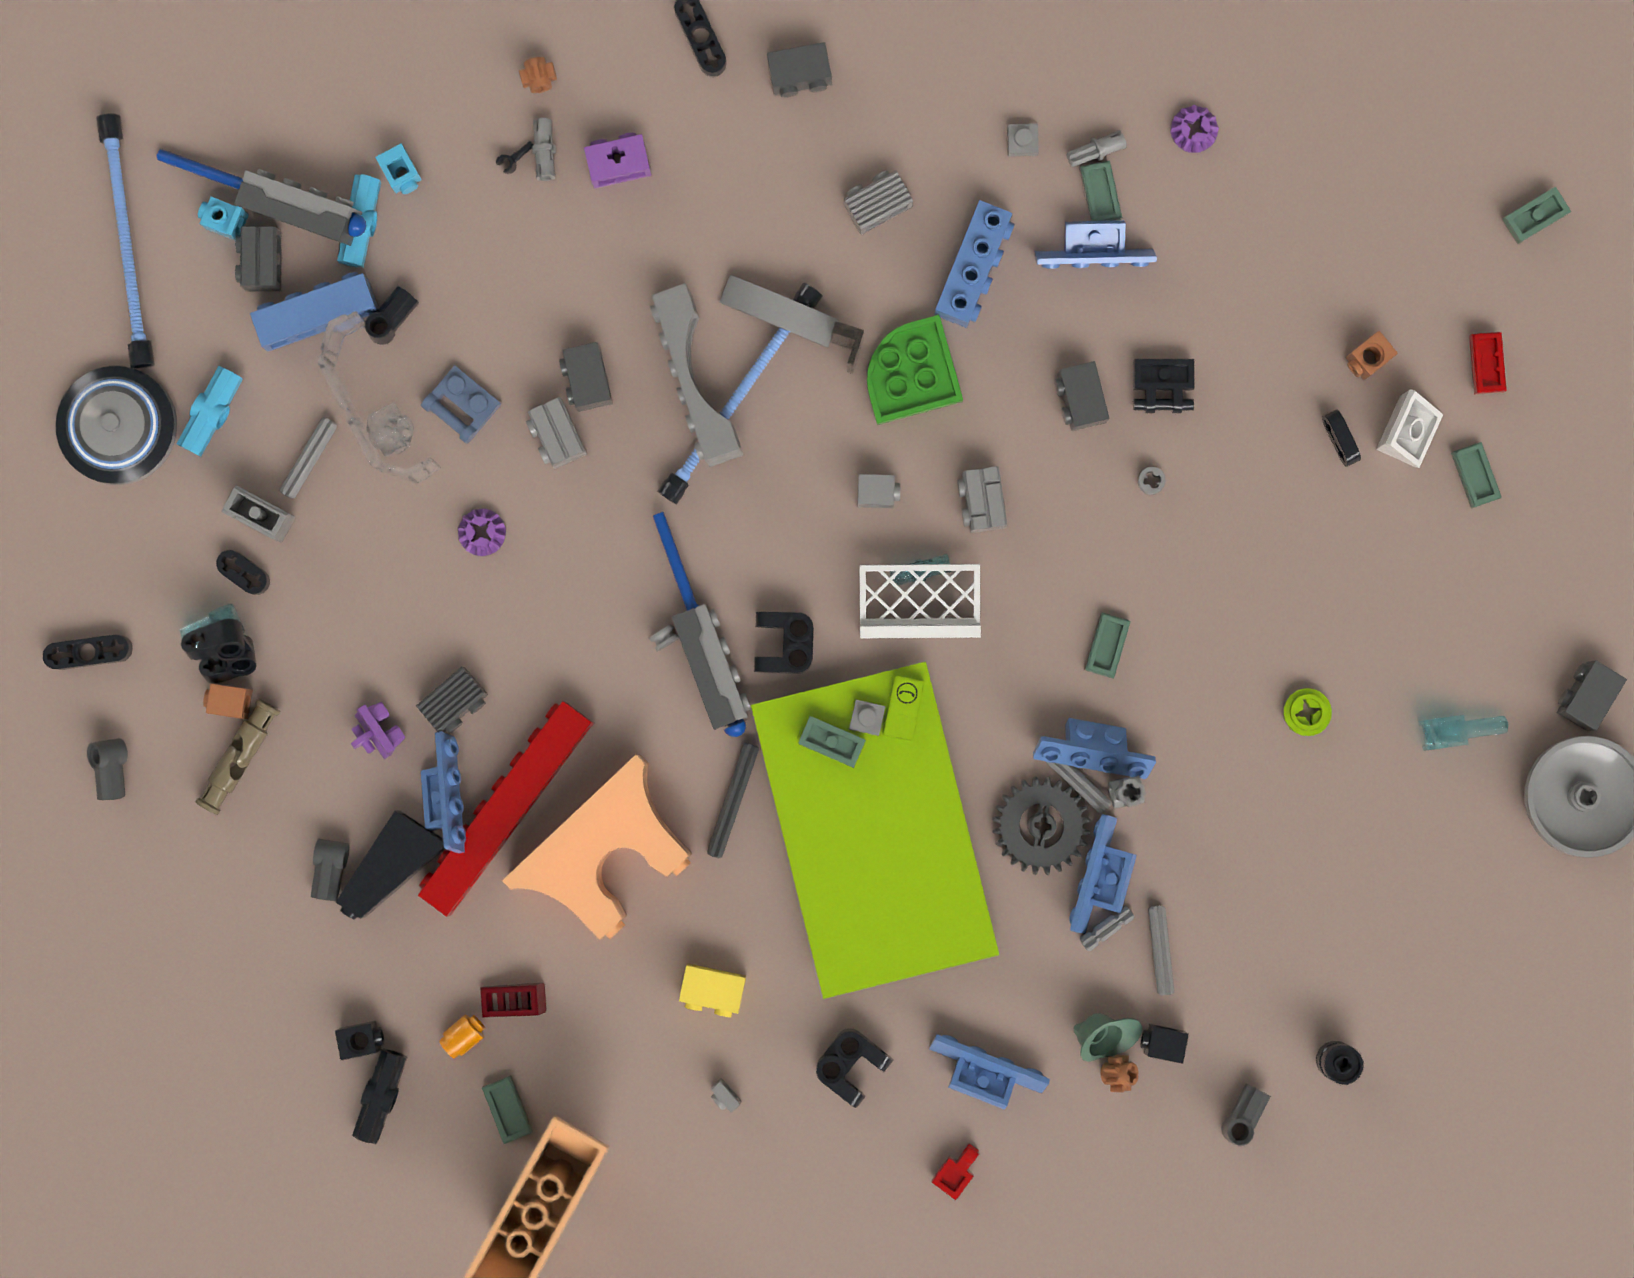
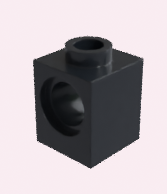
[335,1020,384,1061]
[1140,1024,1189,1064]

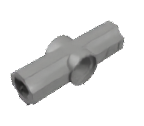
[1108,776,1146,809]

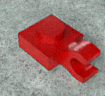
[931,1143,979,1200]

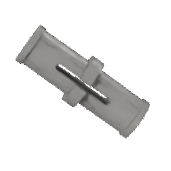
[532,118,556,181]

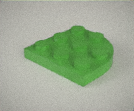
[867,315,963,425]

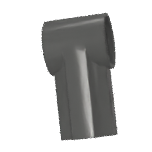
[87,738,128,800]
[310,839,350,901]
[1221,1084,1271,1146]

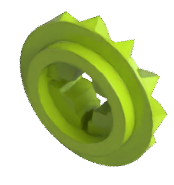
[1283,688,1332,736]

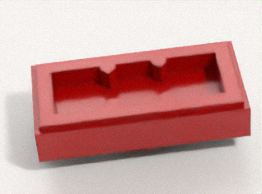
[1469,332,1507,394]

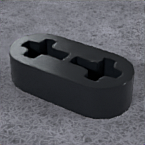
[1322,409,1361,467]
[216,550,270,595]

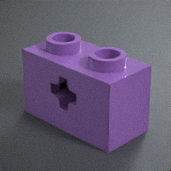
[584,132,652,189]

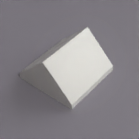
[1376,389,1443,468]

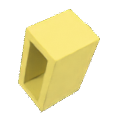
[679,963,746,1017]

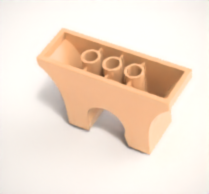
[502,754,692,940]
[464,1116,609,1278]

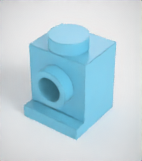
[375,143,422,194]
[198,197,249,240]

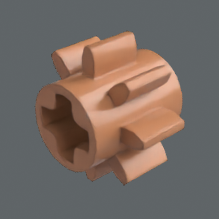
[519,57,557,93]
[1101,1055,1139,1093]

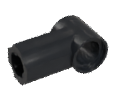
[365,286,419,345]

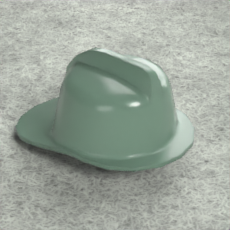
[1073,1013,1142,1062]

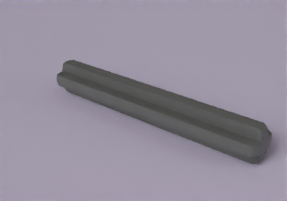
[707,743,759,858]

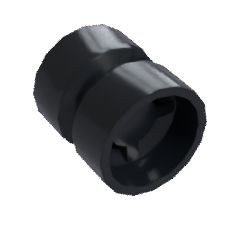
[1316,1041,1364,1085]

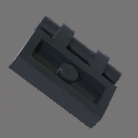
[1133,359,1195,414]

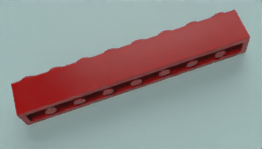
[418,701,594,917]

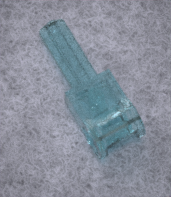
[1418,715,1508,751]

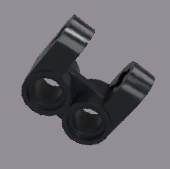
[754,612,814,674]
[181,618,257,684]
[816,1028,894,1108]

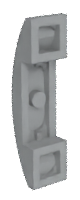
[719,275,839,348]

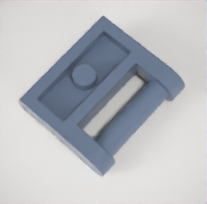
[421,365,502,444]

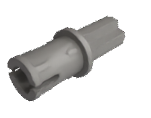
[1067,130,1126,167]

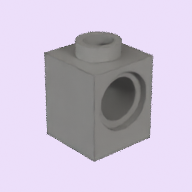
[858,474,900,508]

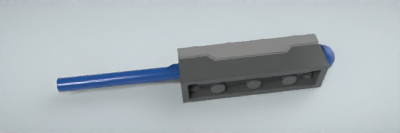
[157,149,366,246]
[653,512,751,737]

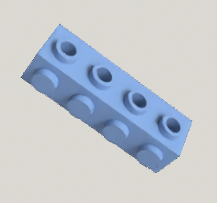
[934,200,1015,328]
[250,272,379,352]

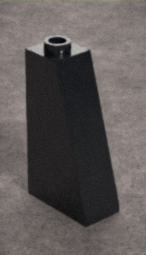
[335,810,445,920]

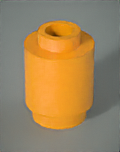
[439,1014,485,1059]

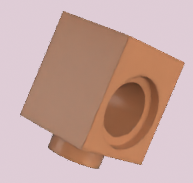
[1345,330,1398,380]
[203,684,253,719]

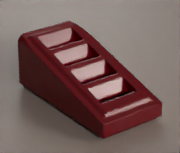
[480,983,547,1018]

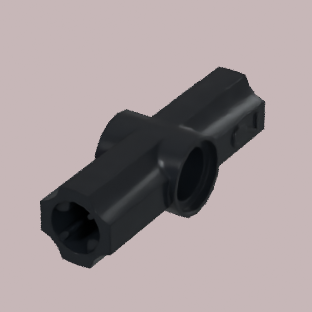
[352,1048,408,1144]

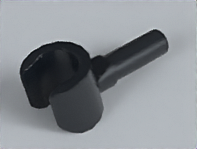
[496,141,533,174]

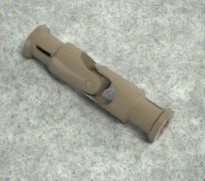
[195,698,281,815]

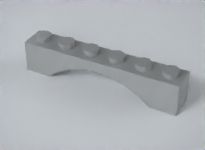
[650,283,743,467]

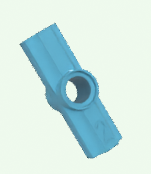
[337,174,381,268]
[177,366,243,457]

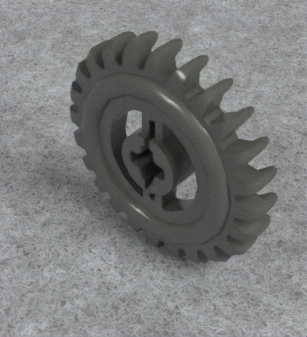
[992,777,1091,875]

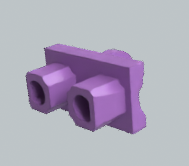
[351,702,405,760]

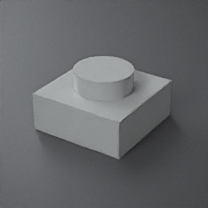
[1007,124,1039,156]
[849,700,885,736]
[711,1078,741,1112]

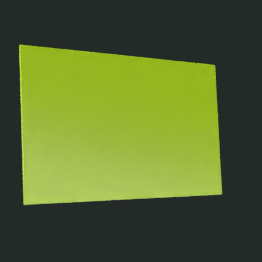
[751,662,1000,999]

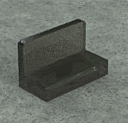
[832,321,864,374]

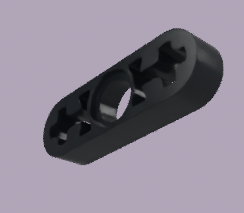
[674,0,726,77]
[42,635,133,670]

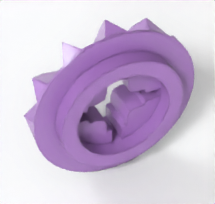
[1171,105,1219,153]
[458,508,506,556]

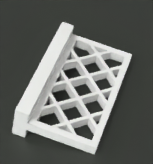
[860,564,981,638]

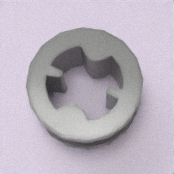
[1138,467,1166,495]
[649,625,679,651]

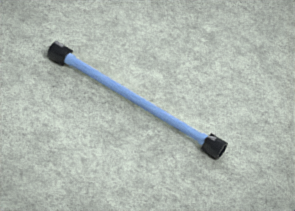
[96,114,155,369]
[657,283,823,505]

